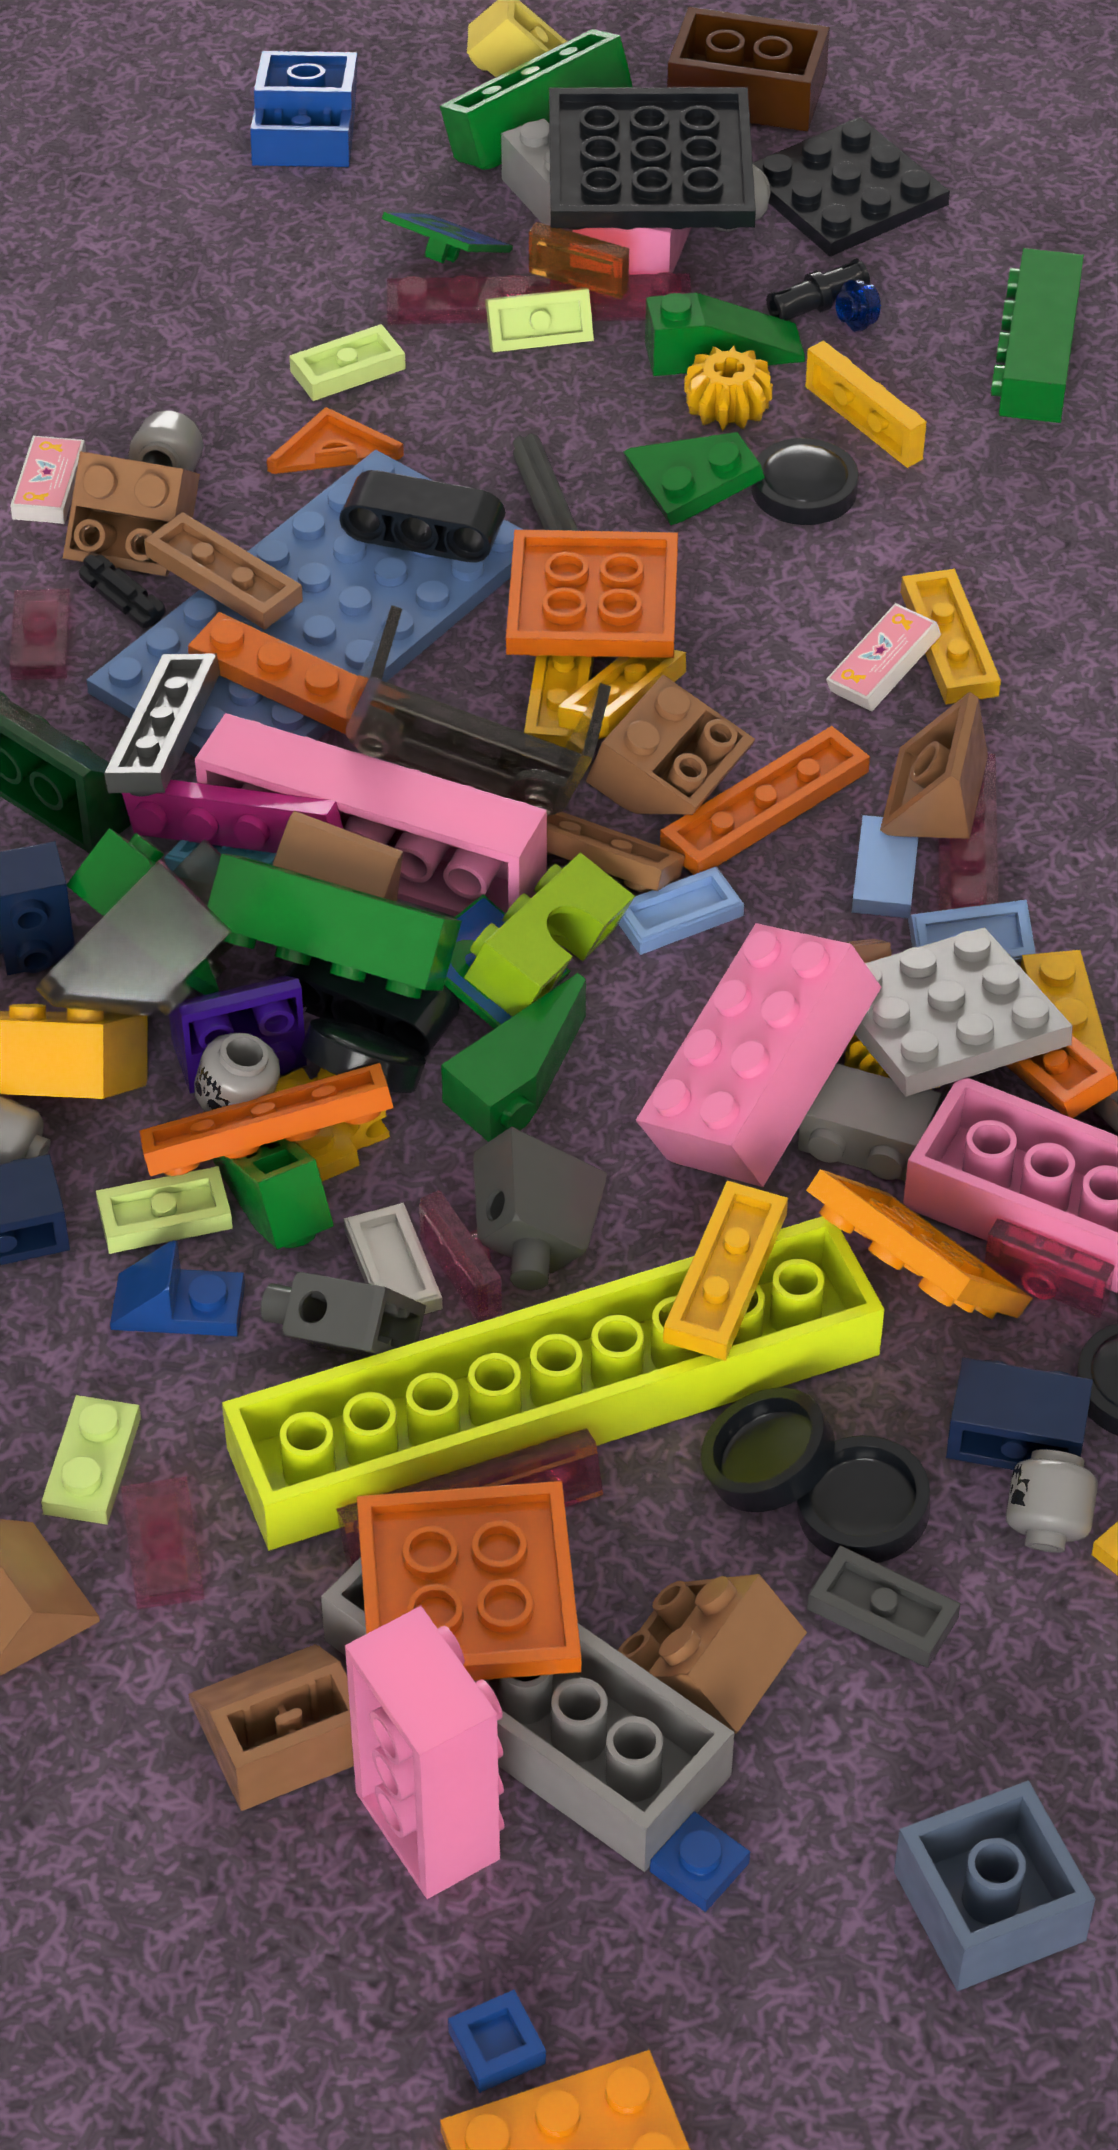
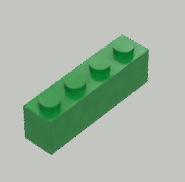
[440,29,633,170]
[991,248,1084,423]
[203,854,462,999]

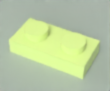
[485,288,594,352]
[289,324,406,401]
[96,1166,233,1254]
[41,1395,141,1525]

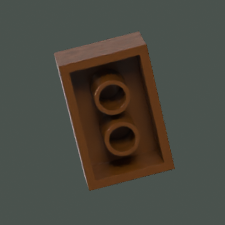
[667,7,830,131]

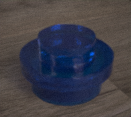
[835,279,881,332]

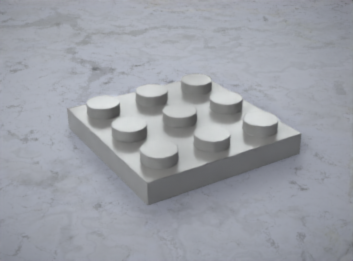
[854,927,1072,1097]

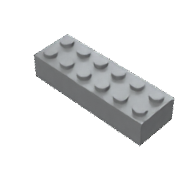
[321,1557,734,1872]

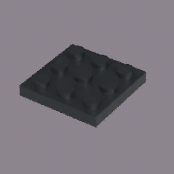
[753,117,950,257]

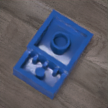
[250,51,358,167]

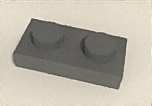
[807,1545,961,1668]

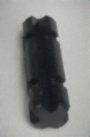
[79,554,166,628]

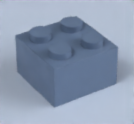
[894,1780,1095,1991]

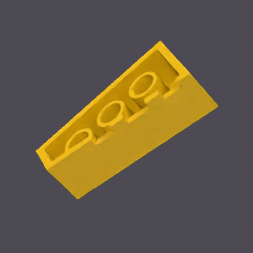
[0,1004,148,1099]

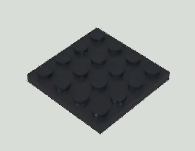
[549,87,756,230]

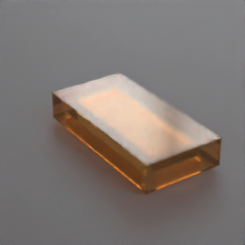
[529,222,629,299]

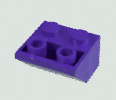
[168,976,307,1094]

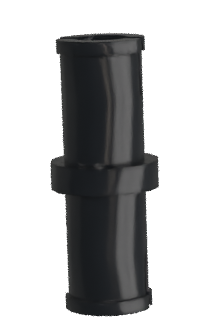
[766,258,870,321]

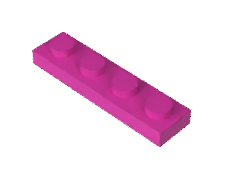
[122,780,343,853]

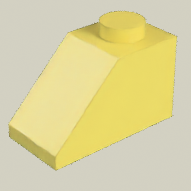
[467,0,567,77]

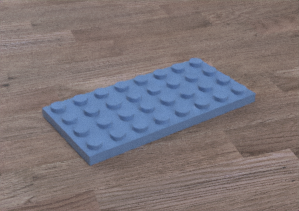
[86,450,523,757]

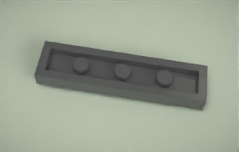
[104,653,220,797]

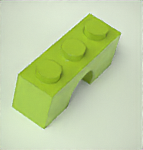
[464,852,635,1017]

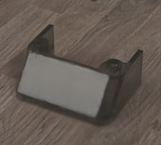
[346,605,611,816]
[36,839,235,1016]

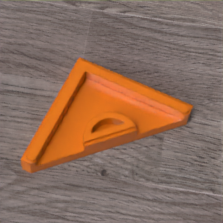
[267,407,404,474]

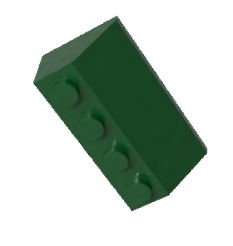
[0,691,131,853]

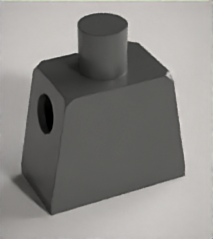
[473,1127,607,1290]
[261,1272,426,1358]

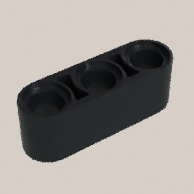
[339,470,506,562]
[283,956,460,1057]

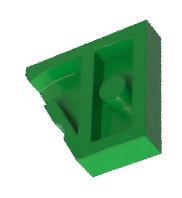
[623,432,765,525]

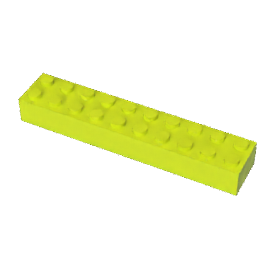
[222,1216,884,1551]

